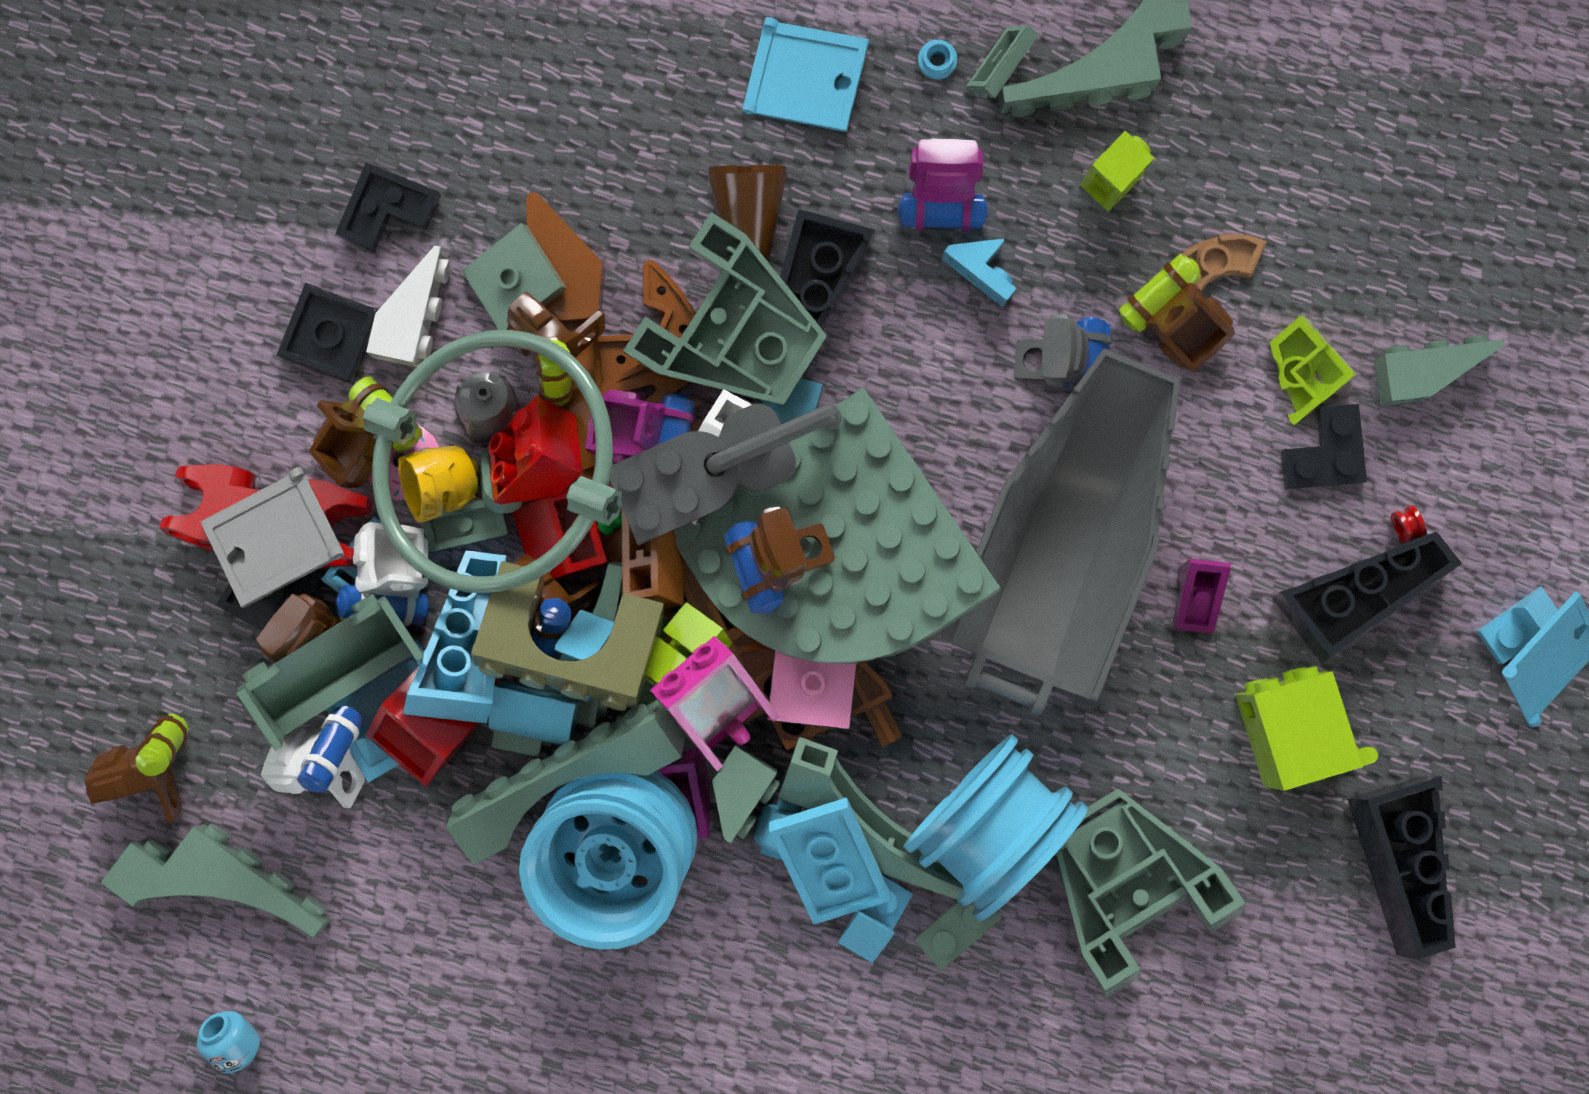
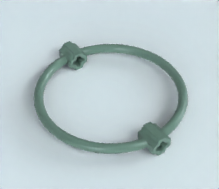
[362,330,623,593]

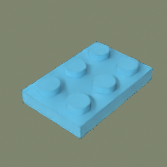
[769,797,890,925]

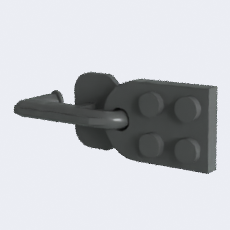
[610,404,842,545]

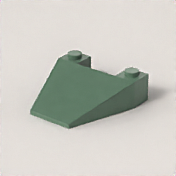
[623,212,827,405]
[1056,789,1246,998]

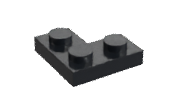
[335,162,441,252]
[1281,404,1367,490]

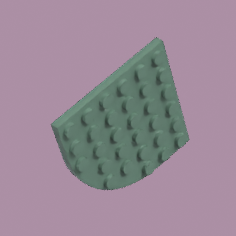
[674,387,1001,664]

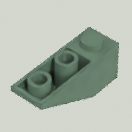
[1374,335,1504,406]

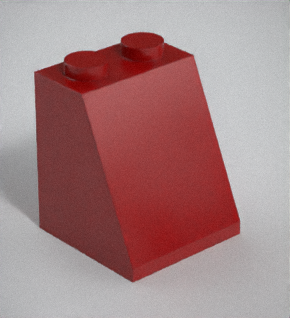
[365,666,499,787]

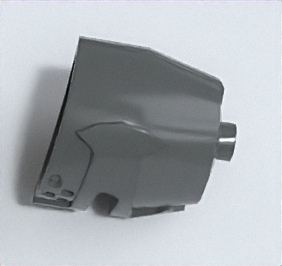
[454,371,521,444]

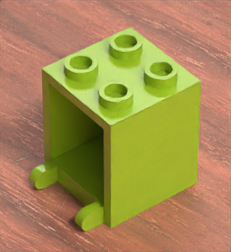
[1235,666,1378,791]

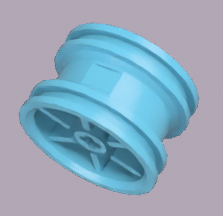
[903,734,1088,922]
[519,771,698,950]

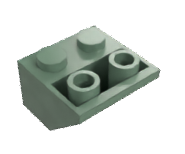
[712,744,779,843]

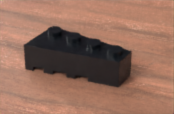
[780,209,876,330]
[1273,531,1462,663]
[1347,776,1456,960]

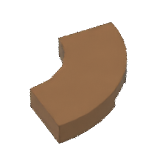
[1182,234,1267,293]

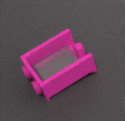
[650,636,780,771]

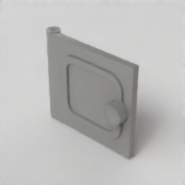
[200,467,344,608]

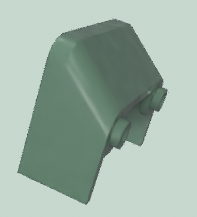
[236,594,424,751]

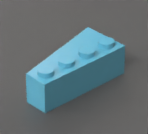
[403,550,506,723]

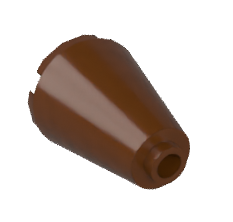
[708,165,787,263]

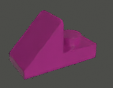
[1173,558,1231,634]

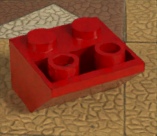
[488,396,583,505]
[513,489,610,581]

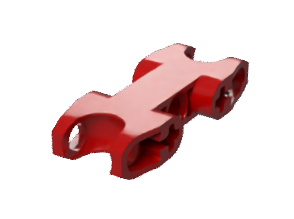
[159,464,373,568]

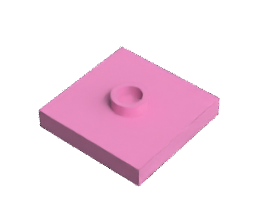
[768,651,856,729]

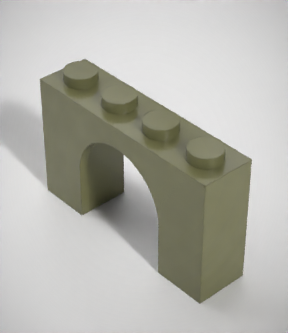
[471,561,664,710]

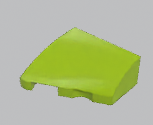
[1270,315,1357,425]

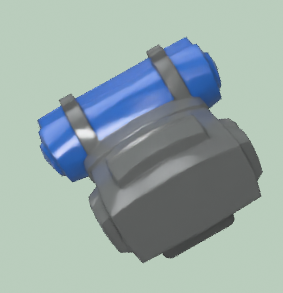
[1014,314,1113,392]

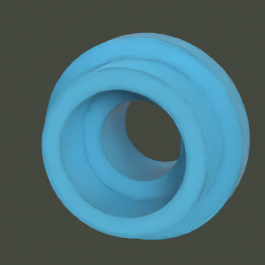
[918,40,957,80]

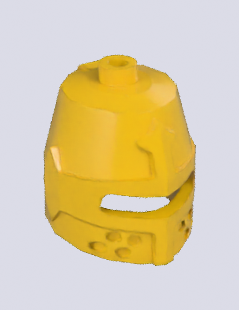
[398,446,478,523]

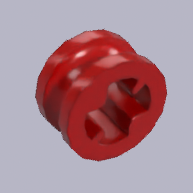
[1390,505,1427,544]

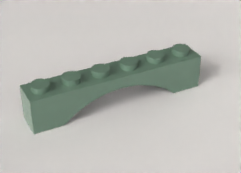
[446,700,685,865]

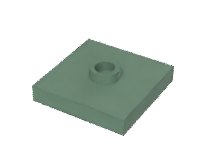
[462,223,567,330]

